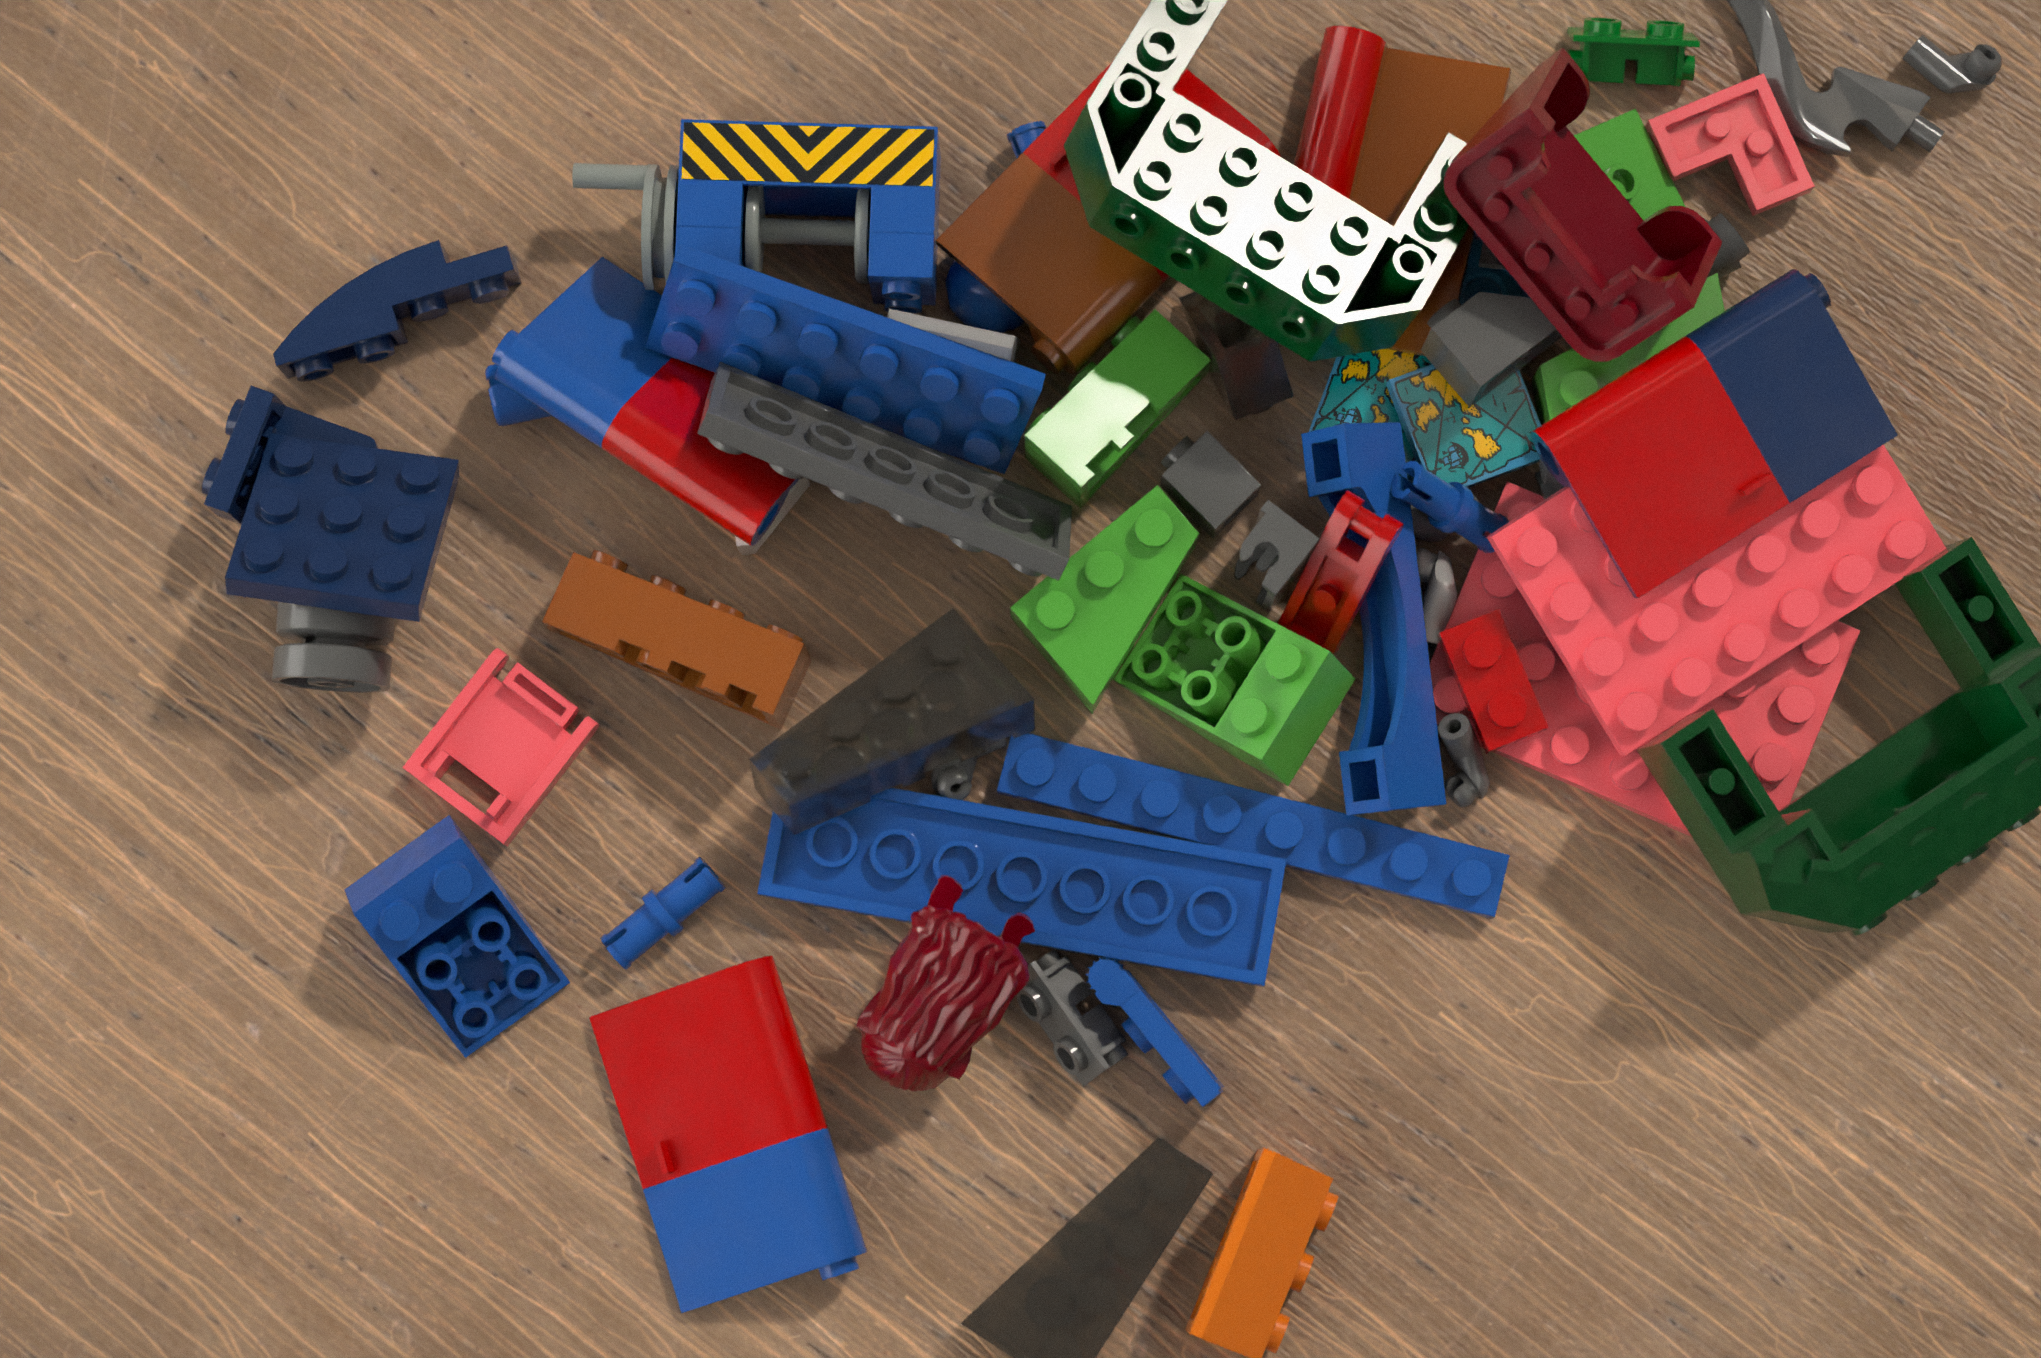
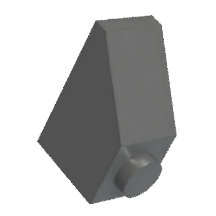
[1421,292,1563,408]

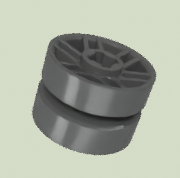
[272,602,395,693]

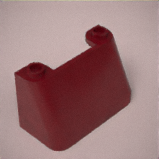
[1443,48,1722,362]

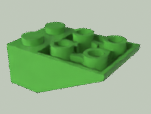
[1114,574,1355,786]

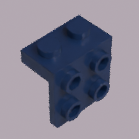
[202,386,378,525]

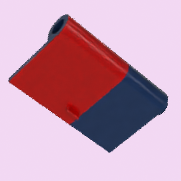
[1531,269,1898,599]

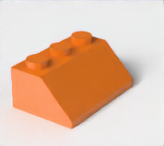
[1185,1148,1338,1358]

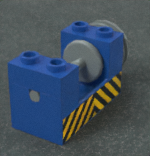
[572,119,941,314]

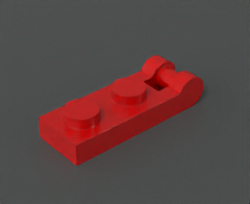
[1277,490,1404,655]

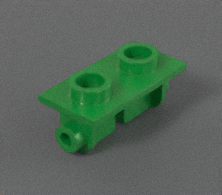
[1567,17,1700,87]

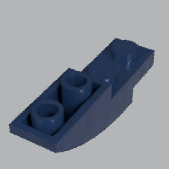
[273,240,522,382]

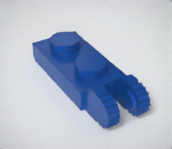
[1086,957,1224,1107]

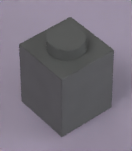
[1160,431,1261,539]

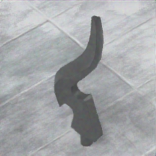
[1727,0,1944,157]

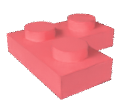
[1645,73,1815,216]

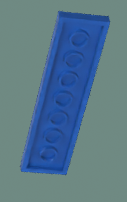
[757,768,1287,987]

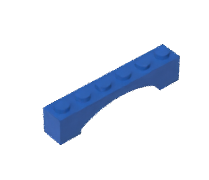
[1301,422,1446,816]

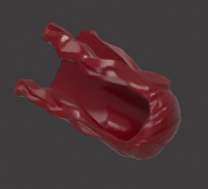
[856,875,1035,1091]

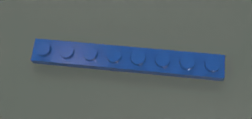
[997,729,1510,919]

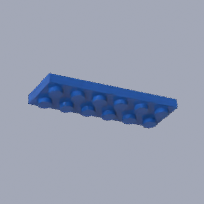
[645,244,1046,474]

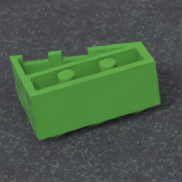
[1531,273,1725,425]
[1024,309,1211,509]
[1010,485,1199,714]

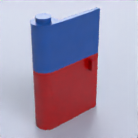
[492,257,800,546]
[589,955,868,1313]

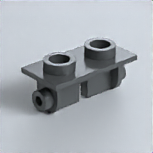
[1016,949,1129,1087]

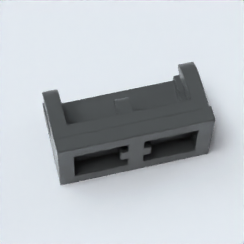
[1234,500,1319,613]

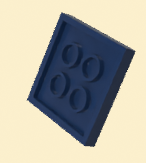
[225,433,459,622]

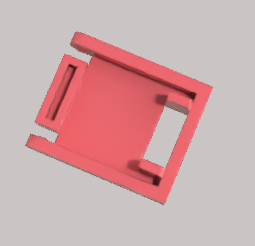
[402,648,599,847]

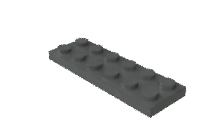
[697,362,1072,581]

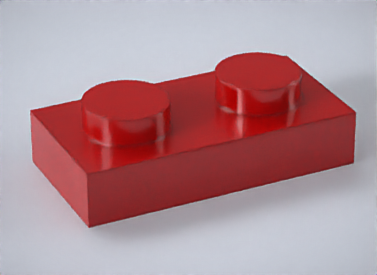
[1437,609,1548,754]

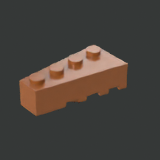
[542,550,812,730]

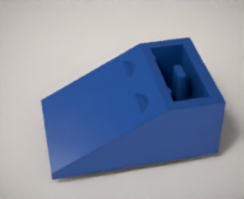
[344,815,570,1058]

